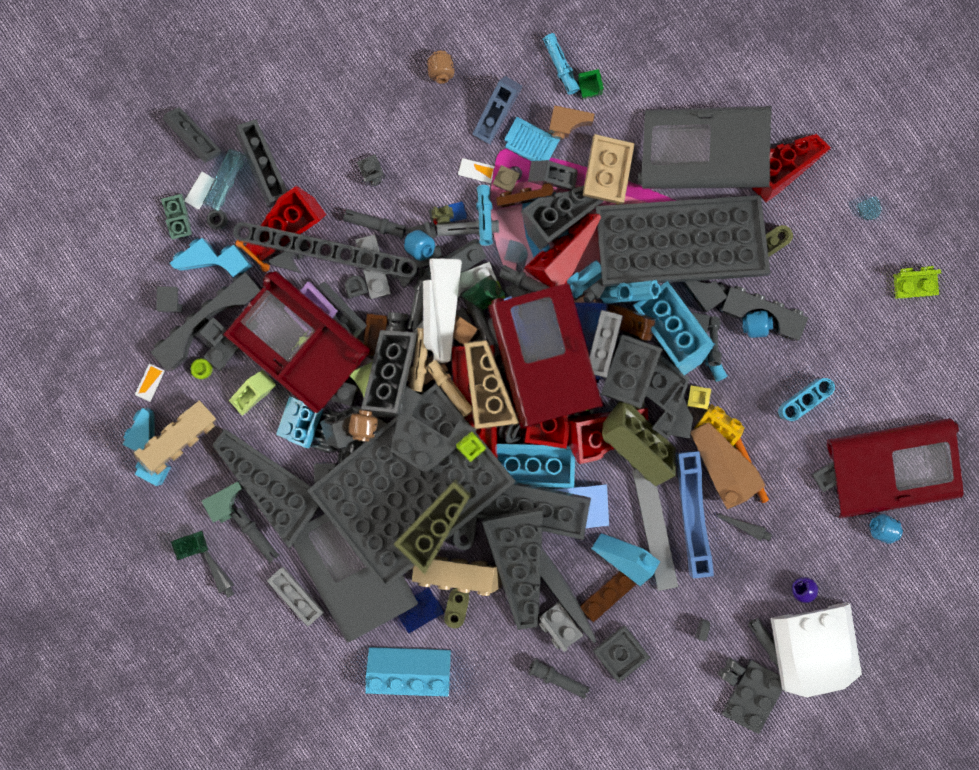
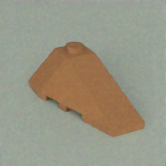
[691,422,765,509]

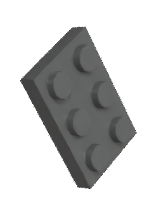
[601,335,662,409]
[721,659,783,734]

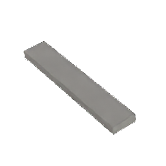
[632,469,678,591]

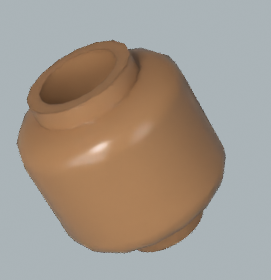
[427,51,455,84]
[348,410,378,441]

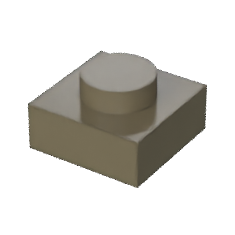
[493,165,520,192]

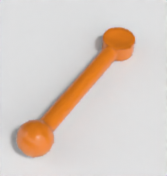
[235,240,270,272]

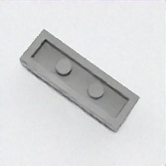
[355,234,391,299]
[590,311,622,378]
[267,566,324,627]

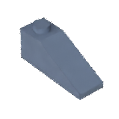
[473,76,523,144]

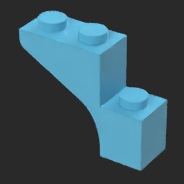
[170,238,253,277]
[123,408,171,486]

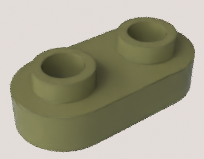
[766,225,793,257]
[444,588,469,628]

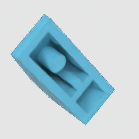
[591,533,660,586]

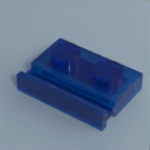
[398,587,444,634]

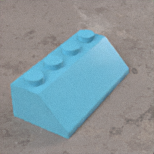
[633,281,714,375]
[497,444,575,488]
[365,647,451,697]

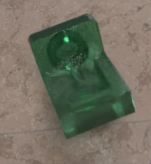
[171,531,209,560]

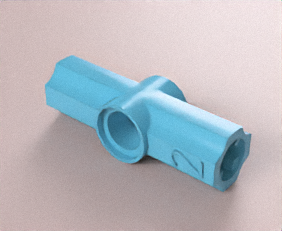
[549,260,602,307]
[600,280,661,304]

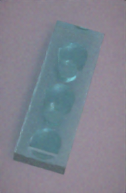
[203,149,246,211]

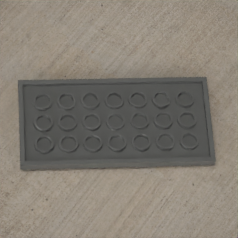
[596,195,770,287]

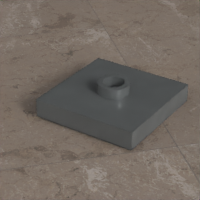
[592,625,651,684]

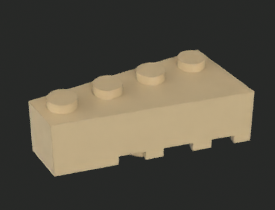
[465,341,519,429]
[134,400,216,476]
[412,556,502,596]

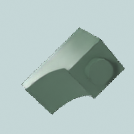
[202,481,243,523]

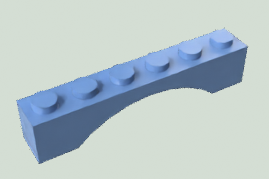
[676,450,714,578]

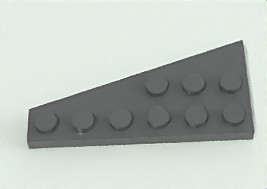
[212,429,319,549]
[482,507,544,630]

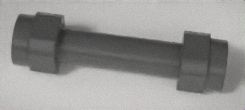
[708,316,722,366]

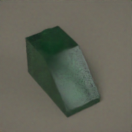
[462,274,505,310]

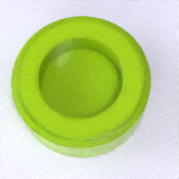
[190,359,212,379]

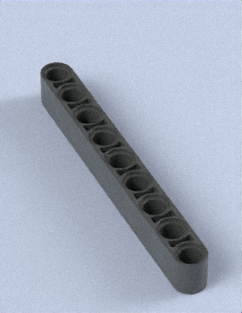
[233,222,417,279]

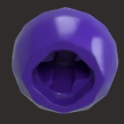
[791,577,818,603]

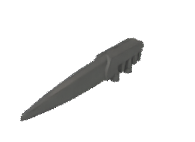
[541,548,596,644]

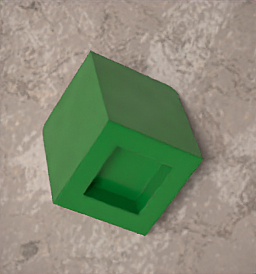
[577,69,604,100]

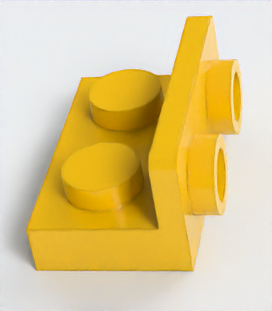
[694,404,745,446]

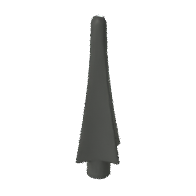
[583,279,605,303]
[717,513,772,541]
[202,547,235,598]

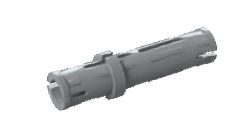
[437,219,499,237]

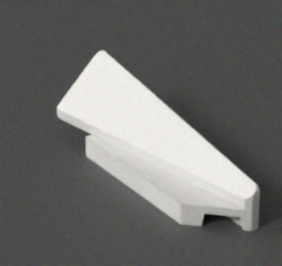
[423,259,462,363]

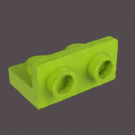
[893,266,941,299]

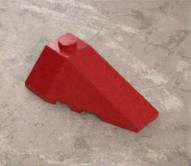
[752,134,831,203]
[524,213,601,287]

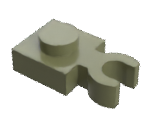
[432,205,454,224]

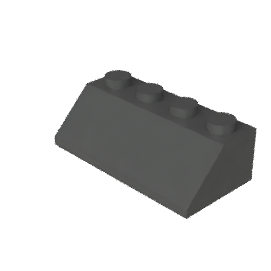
[361,330,417,418]

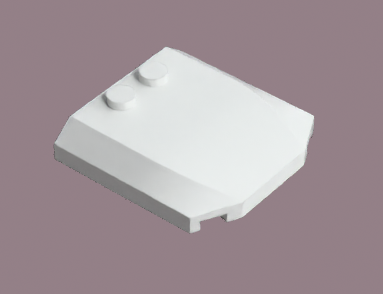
[771,602,862,697]

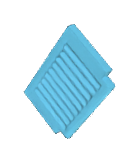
[504,117,560,161]

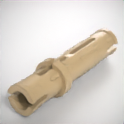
[410,328,428,392]
[426,360,473,418]

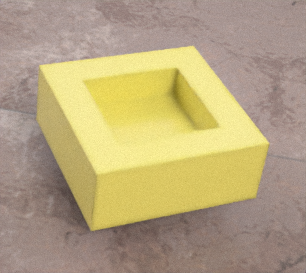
[687,386,711,410]

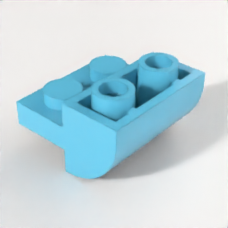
[276,396,323,448]

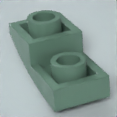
[161,194,192,239]

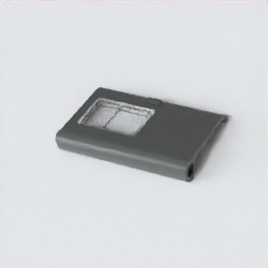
[638,106,772,189]
[293,514,418,643]

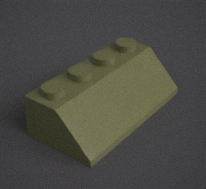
[602,401,676,487]

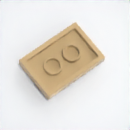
[582,134,634,204]

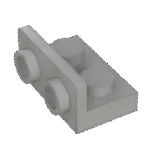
[539,601,584,652]

